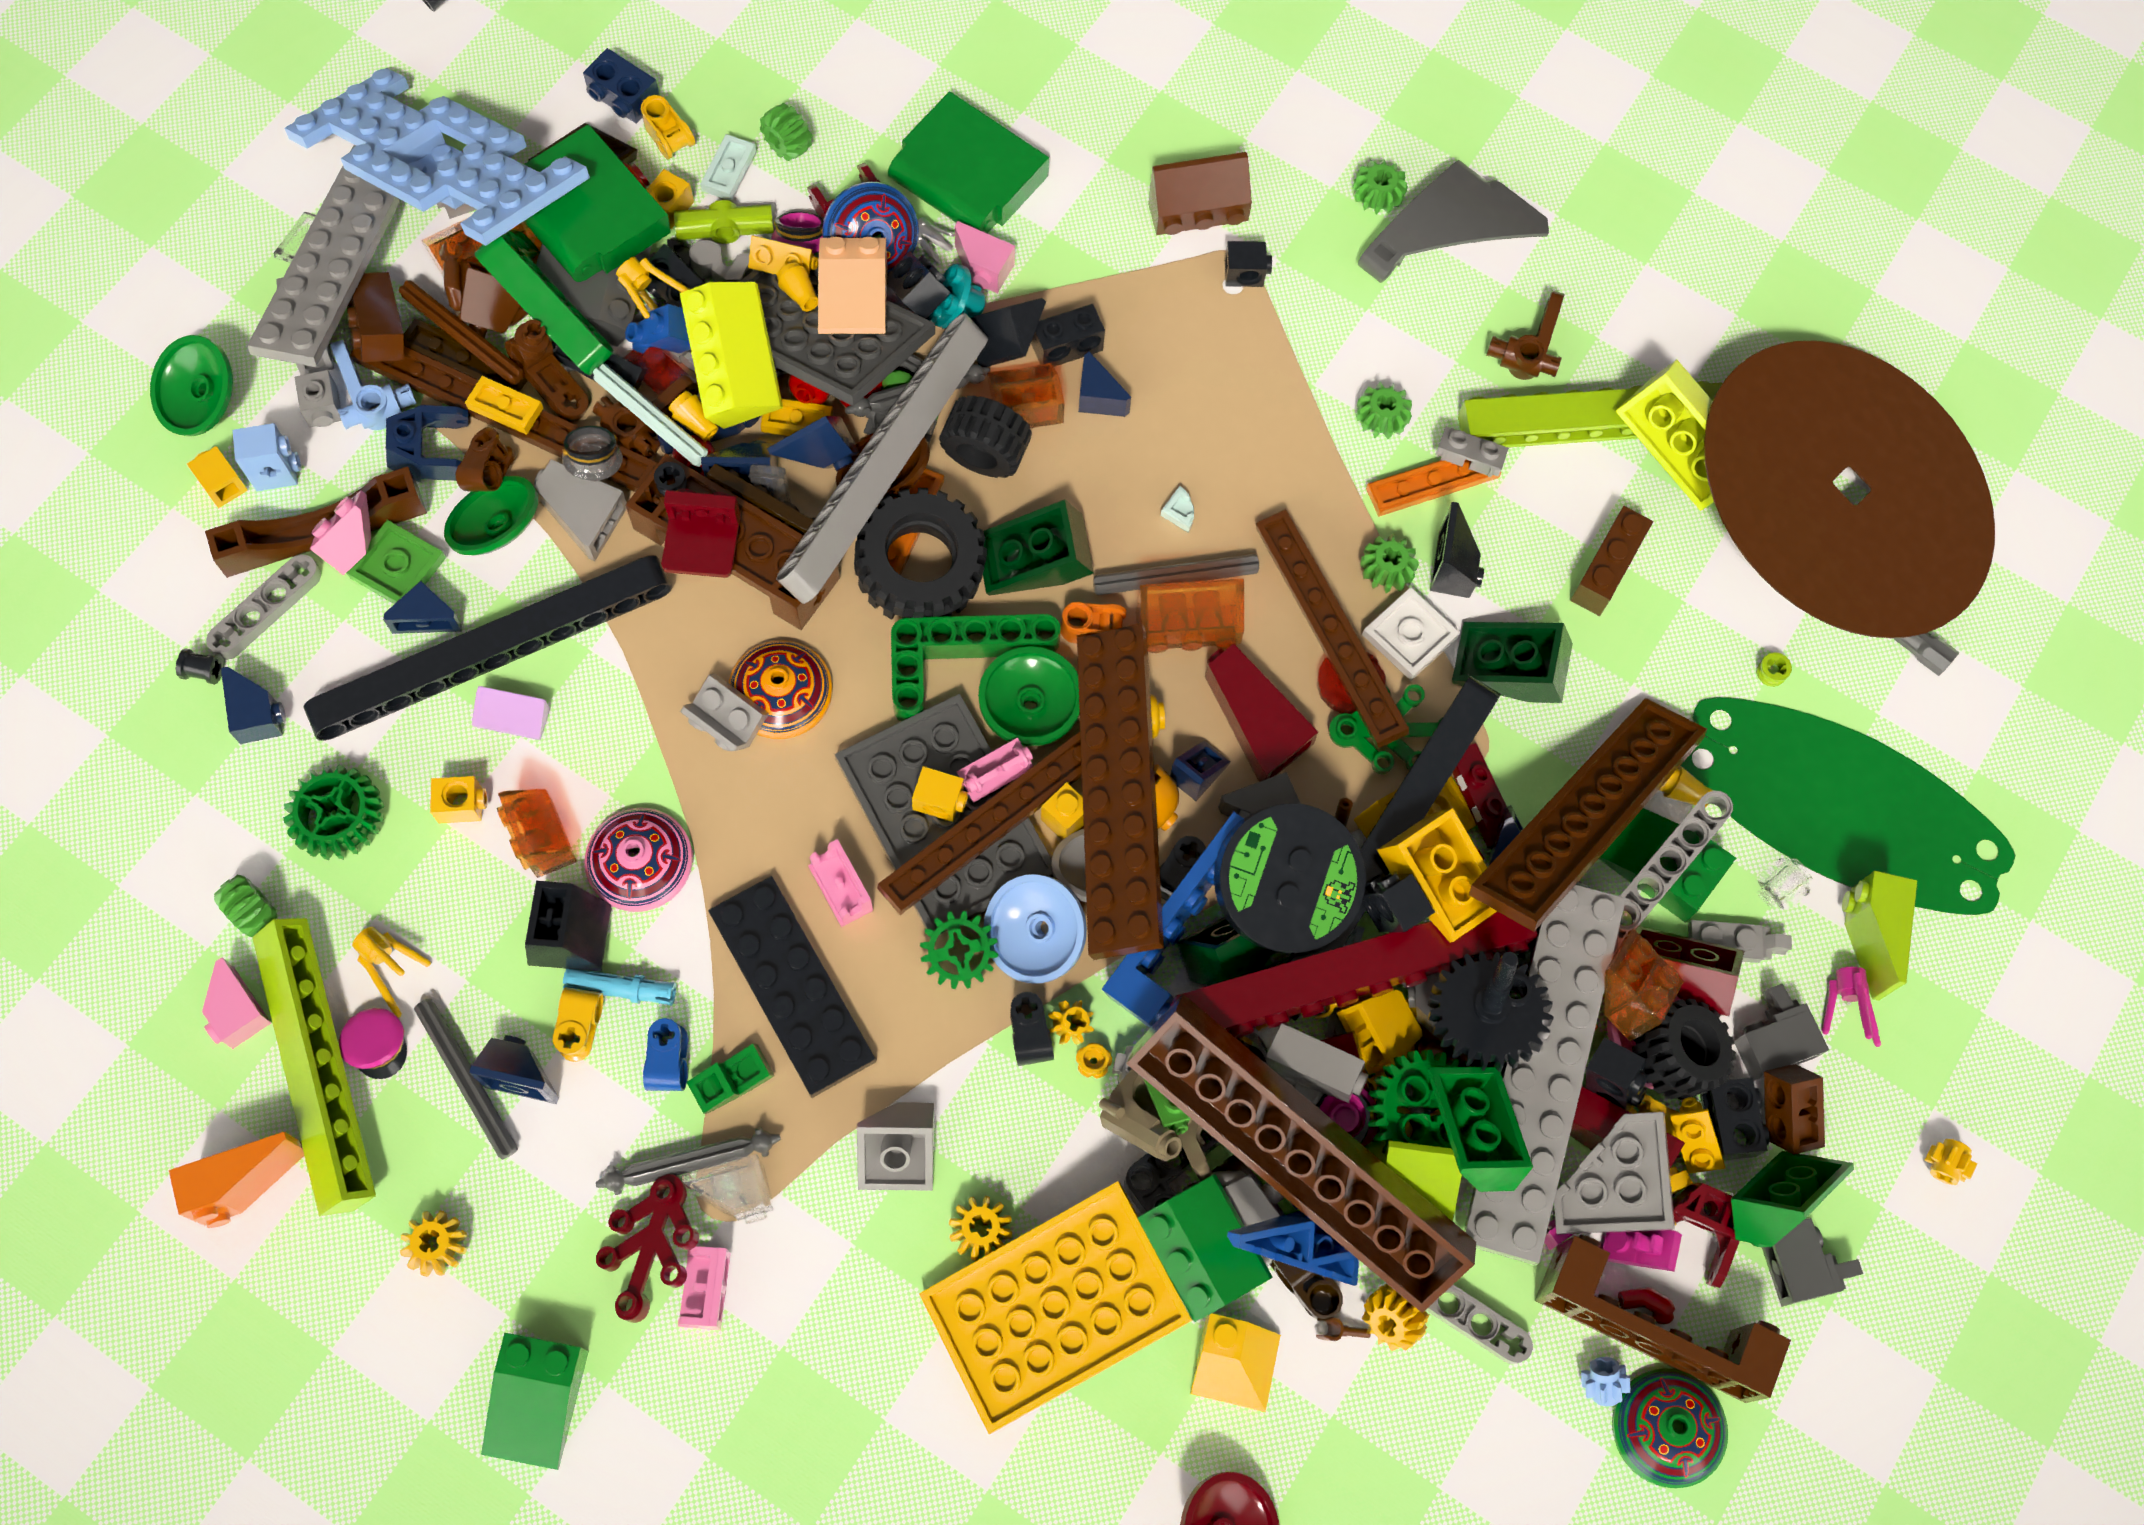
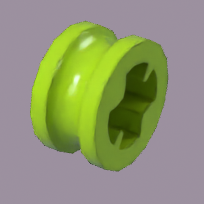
[1756,652,1792,687]

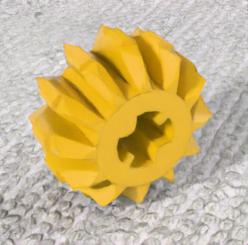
[949,1196,1012,1261]
[400,1210,467,1277]
[1361,1284,1430,1351]

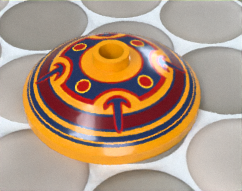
[728,640,832,739]

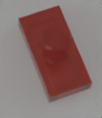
[623,347,689,395]

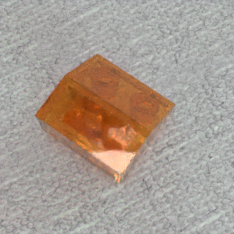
[987,363,1065,428]
[496,789,577,878]
[1604,928,1684,1041]

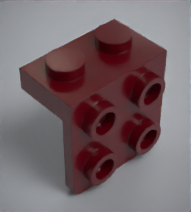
[661,489,741,578]

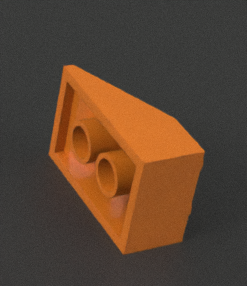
[169,1132,304,1228]

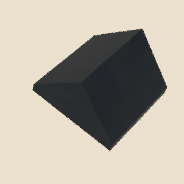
[970,298,1046,367]

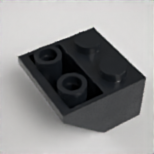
[525,880,611,972]

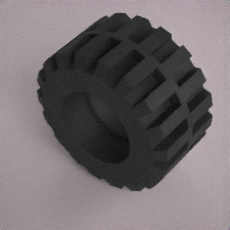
[939,396,1032,478]
[1632,998,1736,1100]

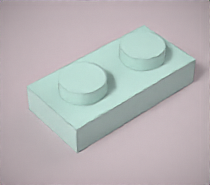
[700,134,756,201]

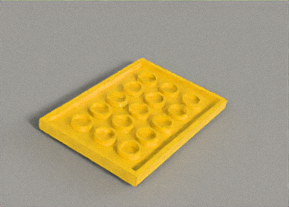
[919,1181,1193,1434]

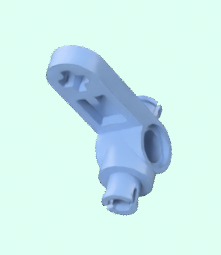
[330,339,417,431]

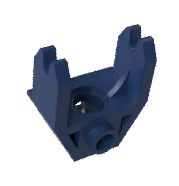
[385,405,468,482]

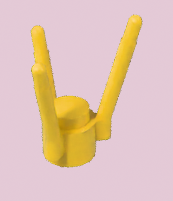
[616,257,690,319]
[352,926,431,1018]

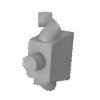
[1183,1170,1285,1267]

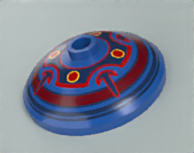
[822,182,919,274]

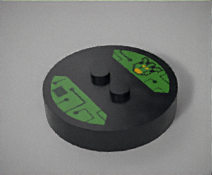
[1214,803,1366,953]

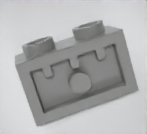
[680,674,769,751]

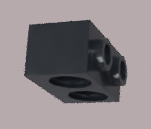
[645,243,706,308]
[887,251,951,319]
[1031,304,1105,370]
[1362,872,1435,933]
[1586,1037,1648,1111]
[1700,1077,1770,1160]

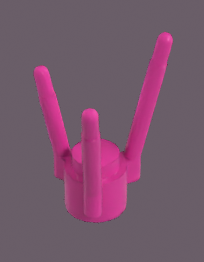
[1822,967,1881,1047]

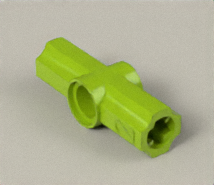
[674,200,774,244]

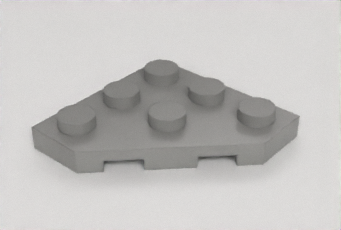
[1554,1112,1675,1234]

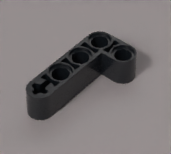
[1124,1128,1221,1215]

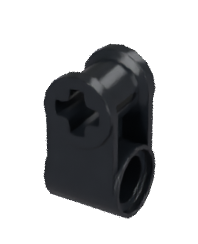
[1160,836,1206,901]
[1010,992,1054,1066]

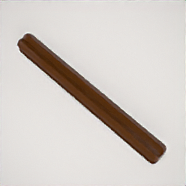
[398,280,525,385]

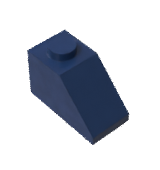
[221,667,286,745]

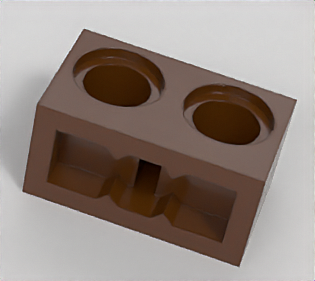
[1764,1064,1825,1155]

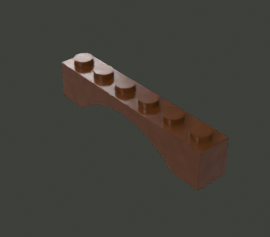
[205,466,427,578]

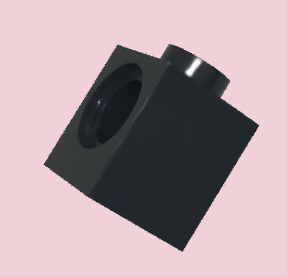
[1224,241,1272,287]

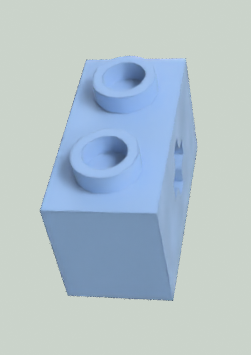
[233,423,301,492]

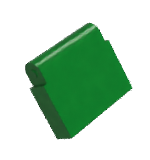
[888,91,1049,234]
[523,124,671,282]

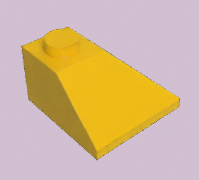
[1190,1313,1281,1412]

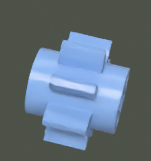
[1581,1357,1631,1406]

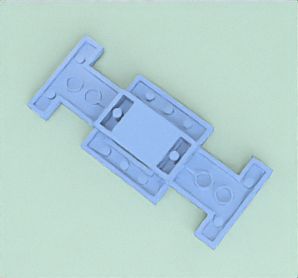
[284,68,590,246]

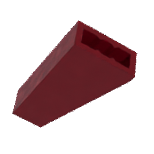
[1205,643,1319,782]
[1570,1086,1685,1168]

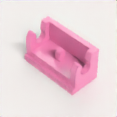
[808,839,873,927]
[678,1246,731,1331]

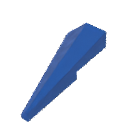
[1227,1211,1359,1286]

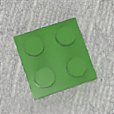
[346,520,446,604]

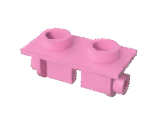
[956,738,1033,803]

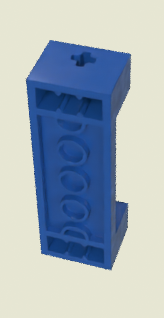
[1102,812,1244,1028]

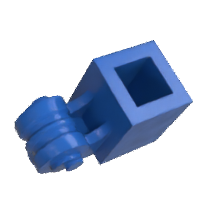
[625,304,691,355]

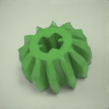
[760,103,813,161]
[1353,159,1408,215]
[1356,381,1412,440]
[1360,534,1419,593]
[214,874,277,937]

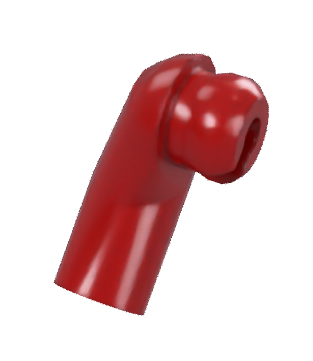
[1618,1287,1676,1325]

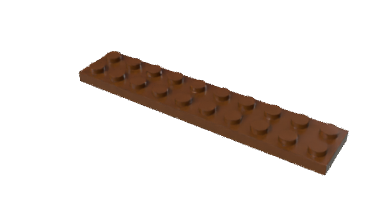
[1077,623,1164,960]
[1469,698,1707,932]

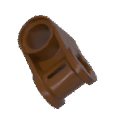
[456,427,515,492]

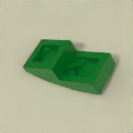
[686,1044,775,1114]

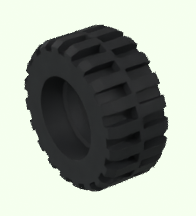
[854,488,987,620]

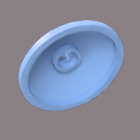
[984,874,1087,984]

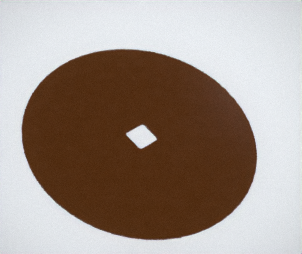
[1704,341,1995,639]

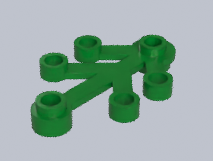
[1328,684,1443,774]

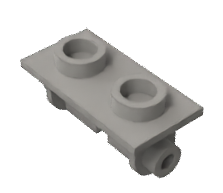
[1435,426,1509,478]

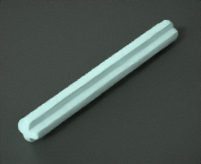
[593,364,708,466]

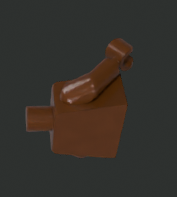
[439,242,528,339]

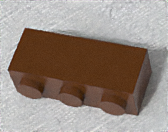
[347,272,404,362]
[1570,505,1654,617]

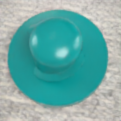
[927,264,986,329]

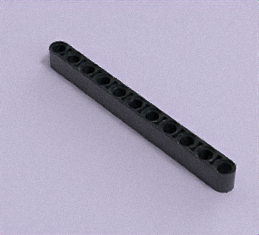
[303,555,672,741]
[1288,675,1501,1022]

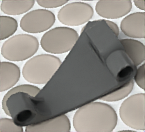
[1358,160,1549,283]

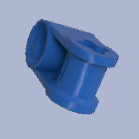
[643,1018,689,1091]

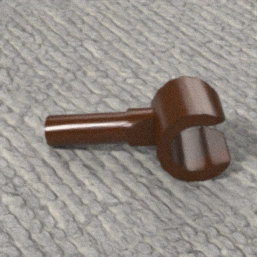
[1316,1318,1371,1341]

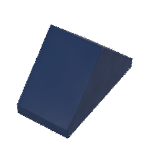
[1078,352,1131,417]
[383,581,462,634]
[1170,741,1231,801]

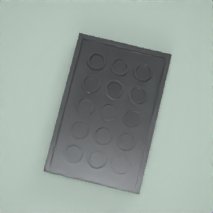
[740,267,935,406]
[834,694,1053,938]

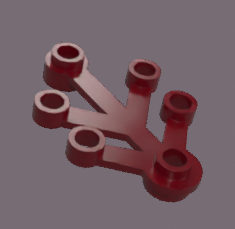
[596,1174,699,1323]

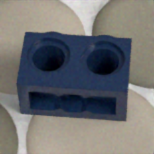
[583,48,660,124]

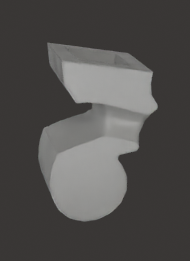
[689,240,753,282]

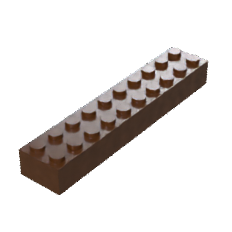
[1126,994,1477,1313]

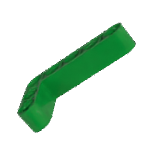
[474,230,614,376]
[891,614,1061,722]

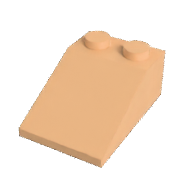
[818,237,888,334]

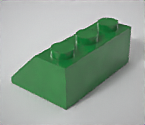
[1427,1067,1533,1192]
[1731,1151,1854,1247]
[1137,1174,1273,1322]

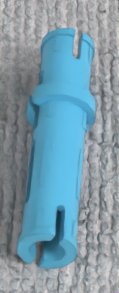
[563,969,677,1006]

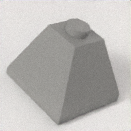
[857,1102,934,1191]

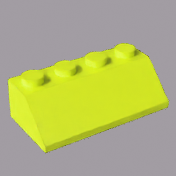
[680,282,783,429]
[1615,359,1714,511]

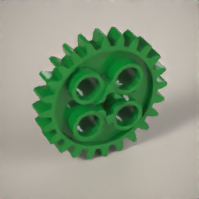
[1366,1050,1459,1154]

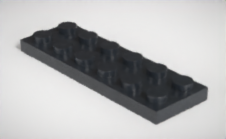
[708,876,876,1098]

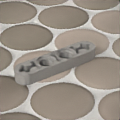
[206,554,321,660]
[1425,1285,1533,1364]

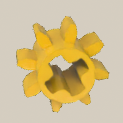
[1048,1000,1094,1045]
[1925,1139,1978,1185]

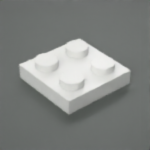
[1362,587,1460,681]

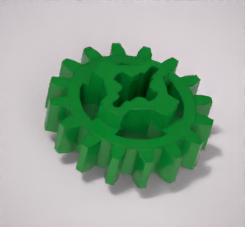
[920,911,998,989]

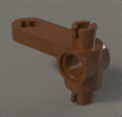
[1486,290,1565,380]
[505,320,588,421]
[593,374,699,458]

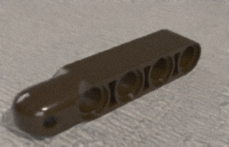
[1211,1154,1343,1320]

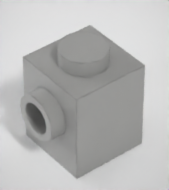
[294,370,342,427]

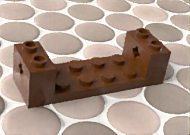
[625,454,840,631]
[1535,1235,1791,1403]

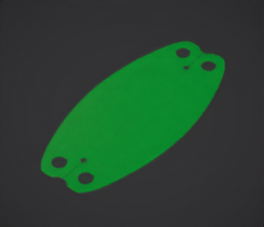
[1680,697,2016,915]

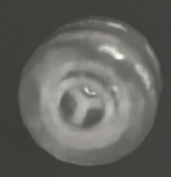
[1757,858,1813,910]

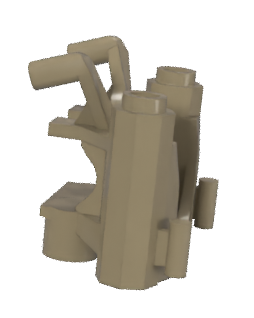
[1099,1069,1213,1182]

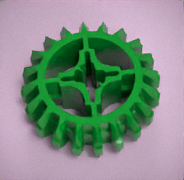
[283,764,384,861]

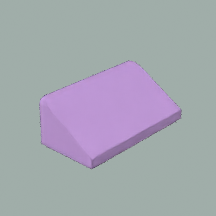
[472,686,550,740]

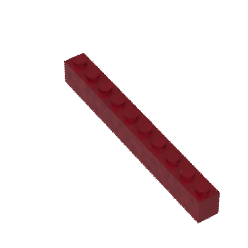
[1171,911,1538,1038]

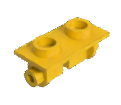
[748,235,819,275]
[1670,1097,1726,1174]

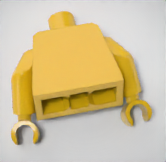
[1314,990,1422,1091]

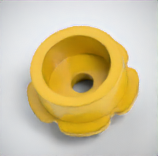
[1076,1043,1112,1079]

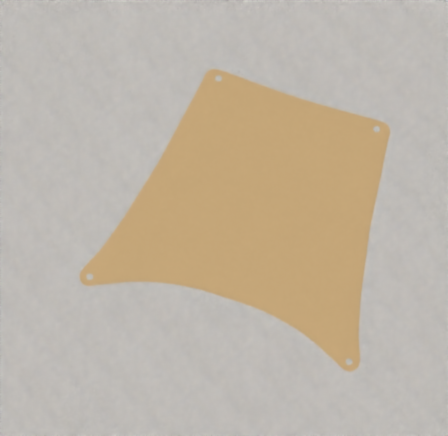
[421,250,1490,1222]

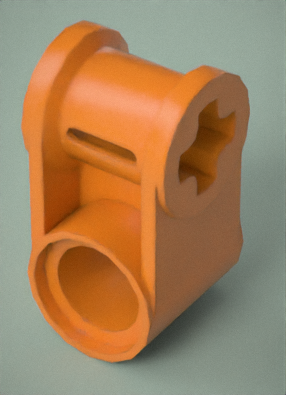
[1060,602,1127,643]

